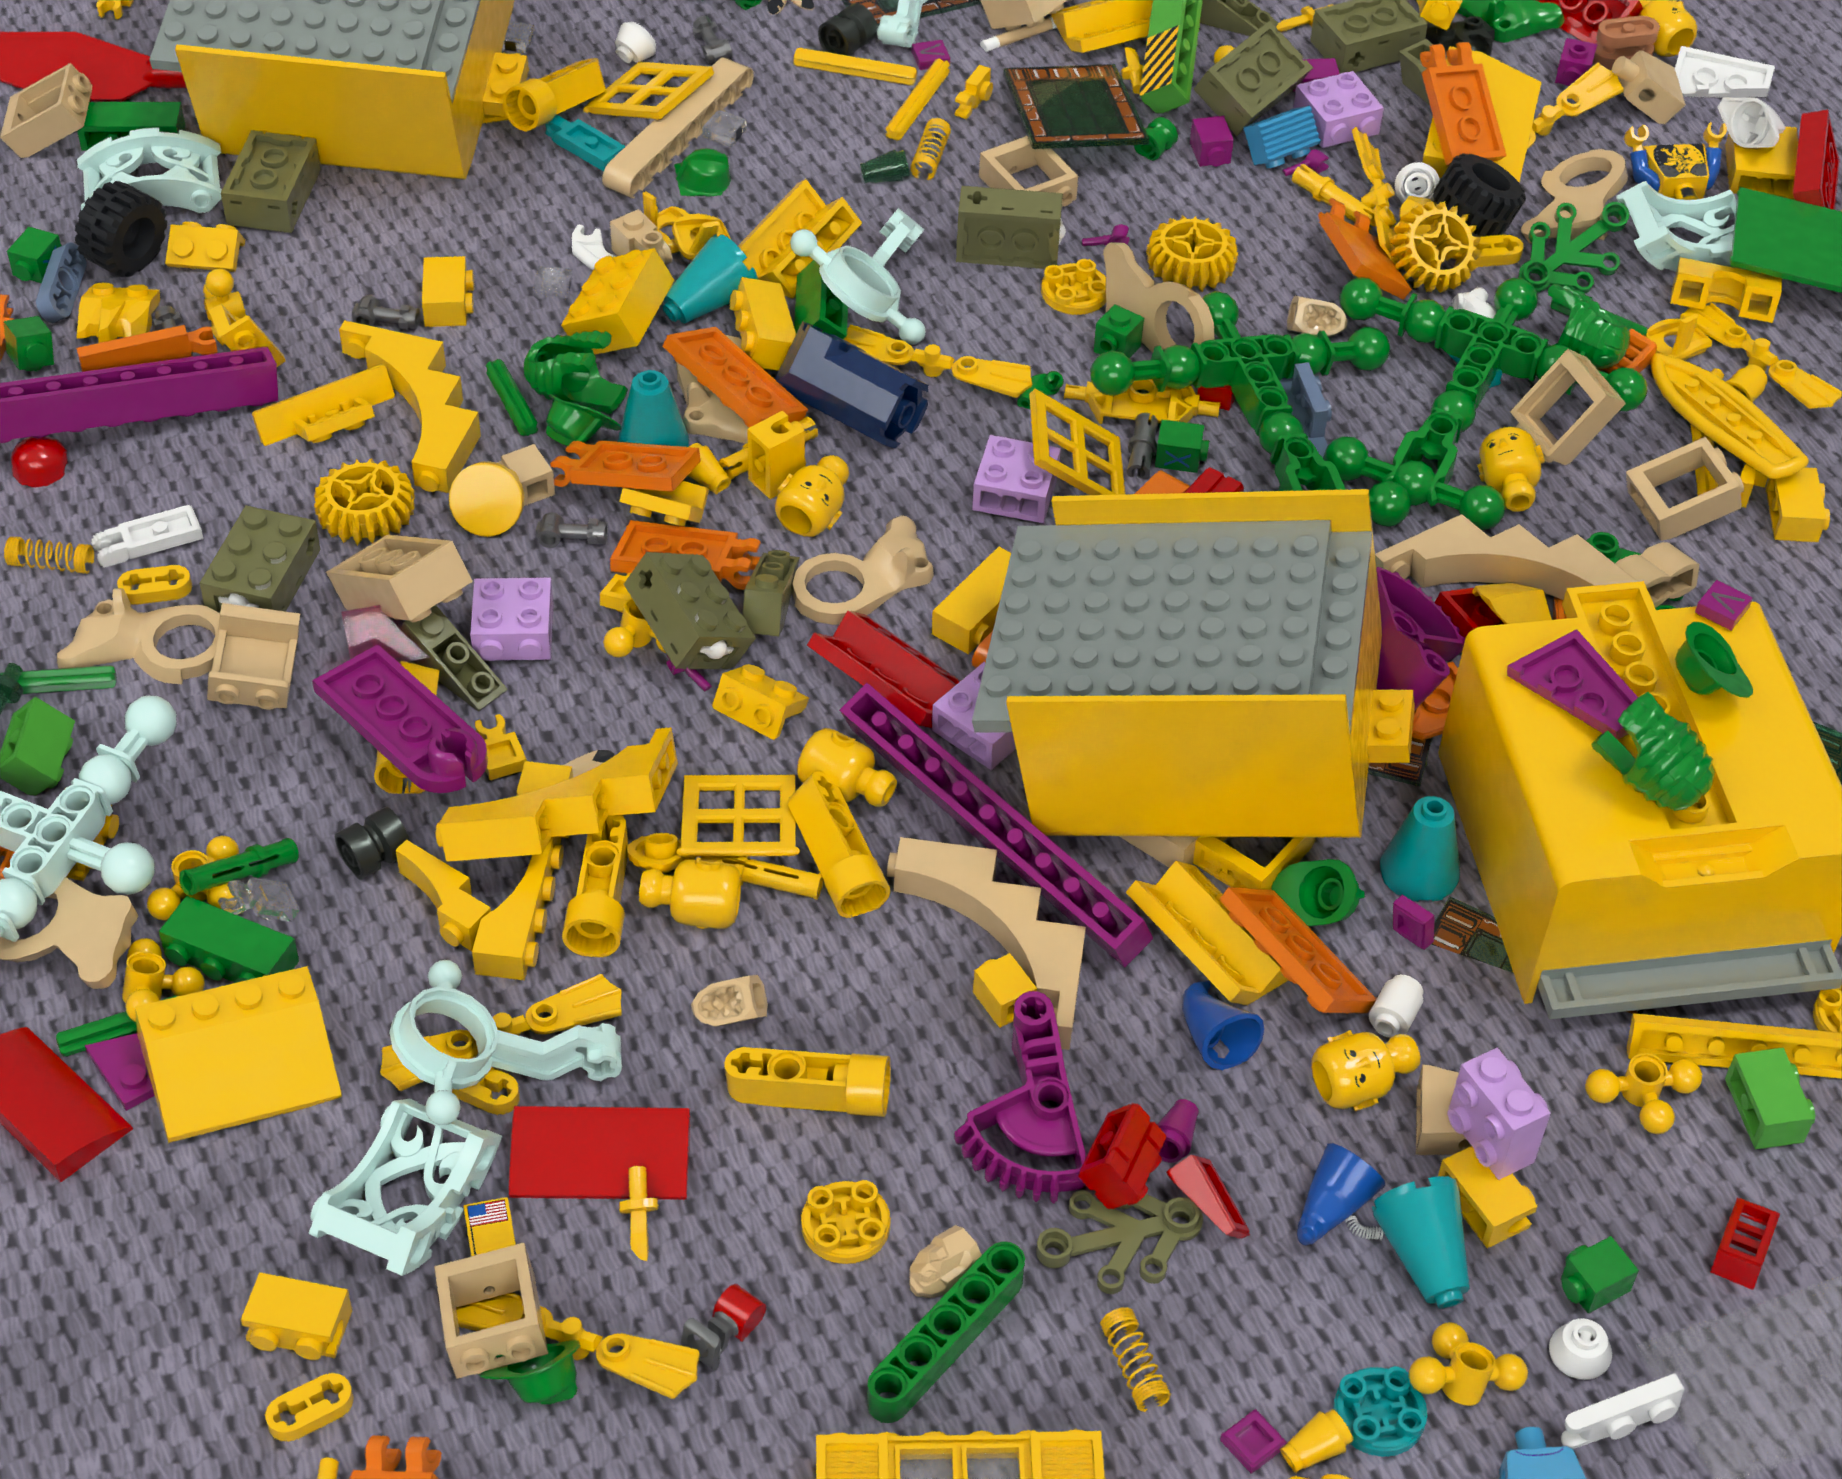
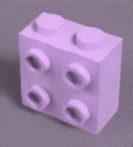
[1293,71,1384,148]
[972,435,1061,524]
[470,578,553,661]
[932,662,1016,770]
[1447,1047,1551,1180]

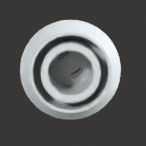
[615,22,656,63]
[1395,162,1440,203]
[1549,1318,1612,1380]

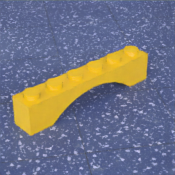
[472,761,573,980]

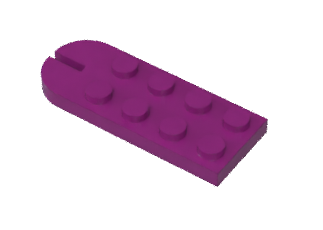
[312,644,488,793]

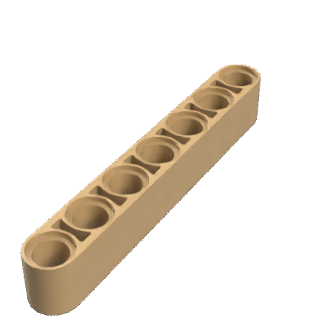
[602,58,754,198]

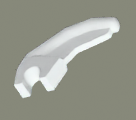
[572,224,616,270]

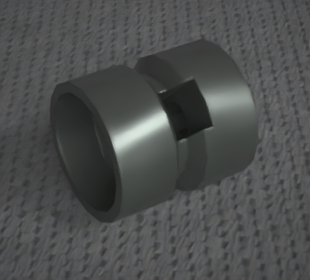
[818,3,877,56]
[334,807,411,880]

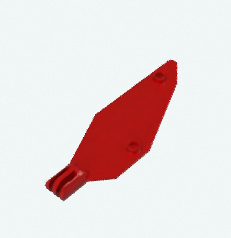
[0,32,187,102]

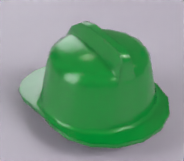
[674,148,731,196]
[546,394,621,446]
[1675,622,1753,698]
[1271,859,1365,926]
[478,1340,580,1404]

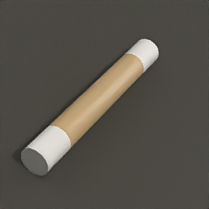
[980,17,1057,52]

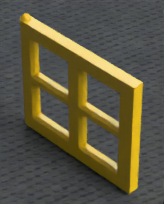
[583,62,714,119]
[1029,388,1125,495]
[677,775,800,857]

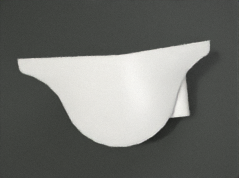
[1718,97,1785,148]

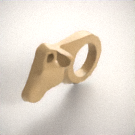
[1521,149,1628,244]
[1103,242,1214,353]
[676,335,764,444]
[792,516,934,625]
[57,588,220,684]
[0,877,138,989]

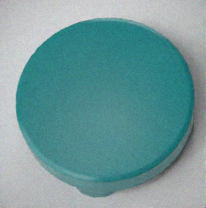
[1333,1366,1427,1457]

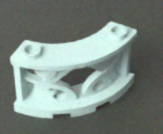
[77,128,222,213]
[1616,181,1746,272]
[309,1098,502,1276]

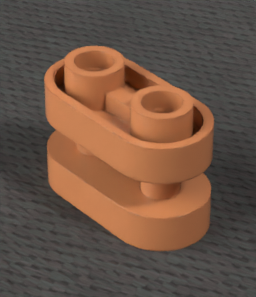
[1593,16,1660,69]

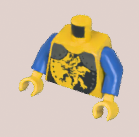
[1624,122,1727,200]

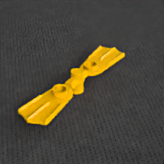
[1527,63,1624,149]
[1351,127,1400,264]
[1680,303,1842,409]
[843,324,1032,398]
[380,974,622,1091]
[456,1292,700,1399]

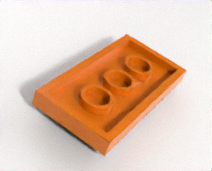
[662,327,809,427]
[1219,887,1376,1014]

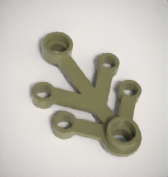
[1036,1191,1203,1294]

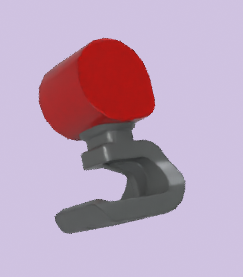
[681,1283,766,1371]

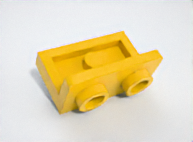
[165,222,245,272]
[209,304,286,367]
[619,481,709,526]
[712,664,809,740]

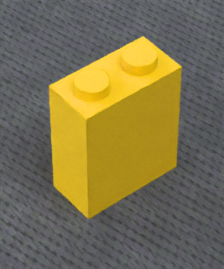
[1725,126,1798,199]

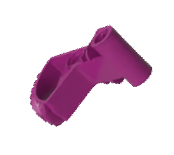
[1376,567,1465,711]
[954,991,1086,1204]

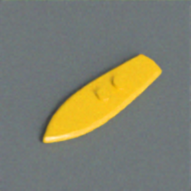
[1650,353,1809,479]

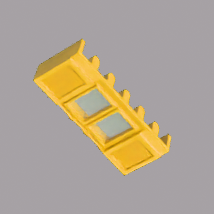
[816,1429,1105,1479]

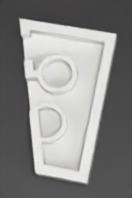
[1675,46,1775,98]

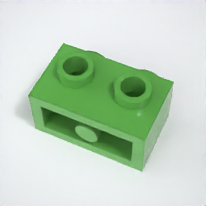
[0,697,75,796]
[1725,1048,1815,1150]

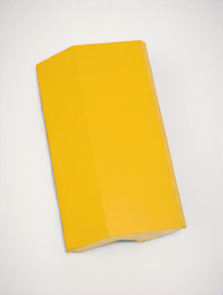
[1051,0,1153,53]
[738,179,862,298]
[1125,861,1289,1005]

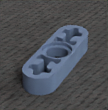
[36,242,86,323]

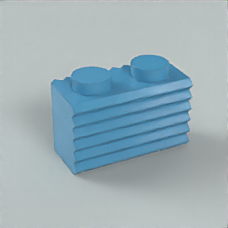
[1243,106,1321,169]

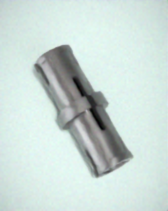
[1127,413,1158,479]

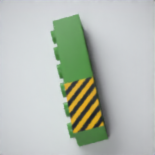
[1139,0,1203,114]

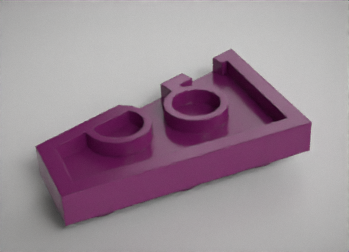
[1507,629,1638,740]
[85,1033,155,1111]

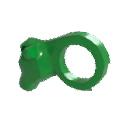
[1457,0,1565,43]

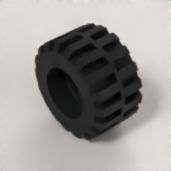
[1433,153,1526,237]
[75,181,167,277]

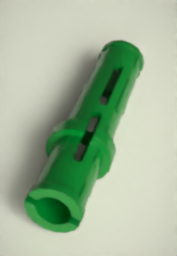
[179,838,299,895]

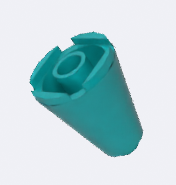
[662,234,758,324]
[617,370,689,447]
[1380,796,1460,902]
[1371,1176,1470,1309]

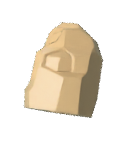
[1287,296,1348,337]
[691,975,768,1026]
[910,1225,982,1298]

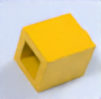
[973,953,1037,1028]

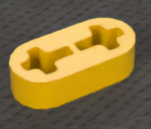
[1475,235,1524,267]
[117,565,192,605]
[452,1067,520,1115]
[265,1373,354,1442]

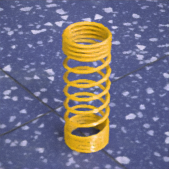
[910,118,951,180]
[4,536,94,574]
[1100,1307,1171,1412]

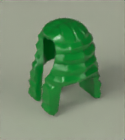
[1547,284,1630,370]
[523,330,628,414]
[1591,692,1715,811]

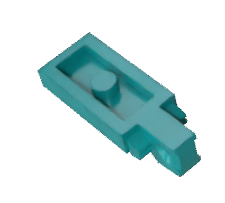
[545,115,626,172]

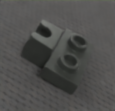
[1425,16,1495,57]

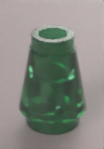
[860,149,910,183]

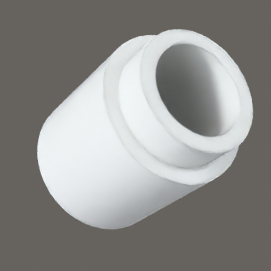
[1369,975,1423,1037]

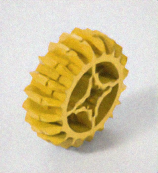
[1389,201,1482,293]
[1146,215,1238,292]
[314,458,415,546]

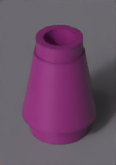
[1157,1099,1199,1163]

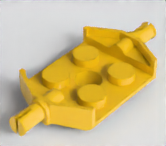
[1064,379,1220,424]

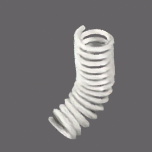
[1345,1216,1384,1240]

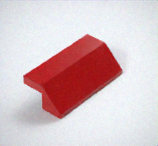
[807,611,961,728]

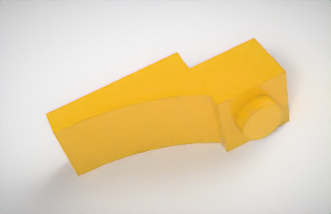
[396,840,491,951]

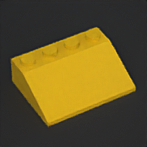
[1422,46,1542,182]
[135,966,342,1143]

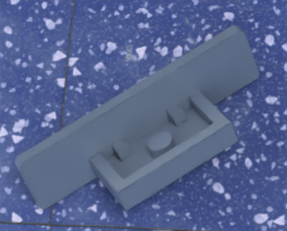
[1280,362,1332,457]

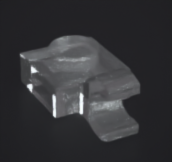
[218,878,300,922]

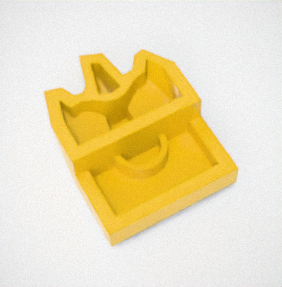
[77,283,160,343]

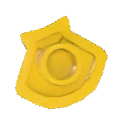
[627,833,696,873]

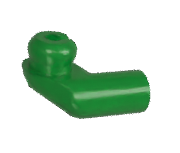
[1017,371,1064,409]

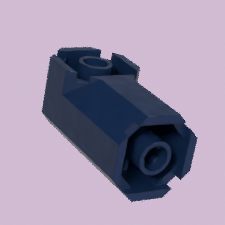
[775,321,928,449]

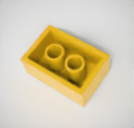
[561,248,674,355]

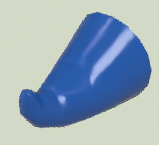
[1182,980,1264,1070]
[1297,1143,1385,1245]

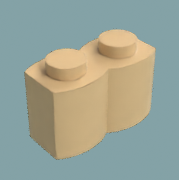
[1615,542,1700,608]

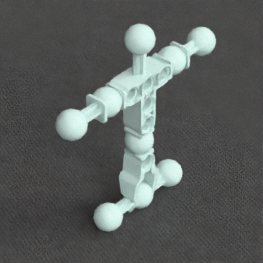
[0,695,177,942]

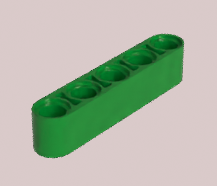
[867,1241,1025,1423]

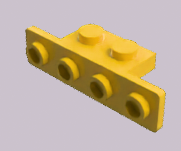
[252,364,395,446]

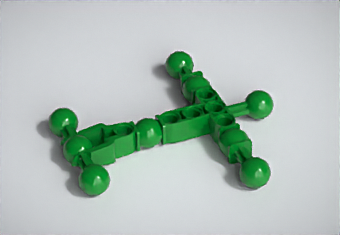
[1323,277,1647,530]
[1090,291,1411,527]

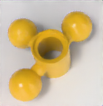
[203,268,246,326]
[603,597,666,658]
[147,836,241,920]
[122,938,205,1022]
[1585,1053,1702,1134]
[1409,1322,1528,1406]

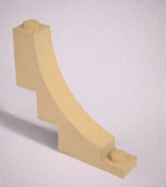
[1375,514,1637,600]
[887,837,1086,1050]

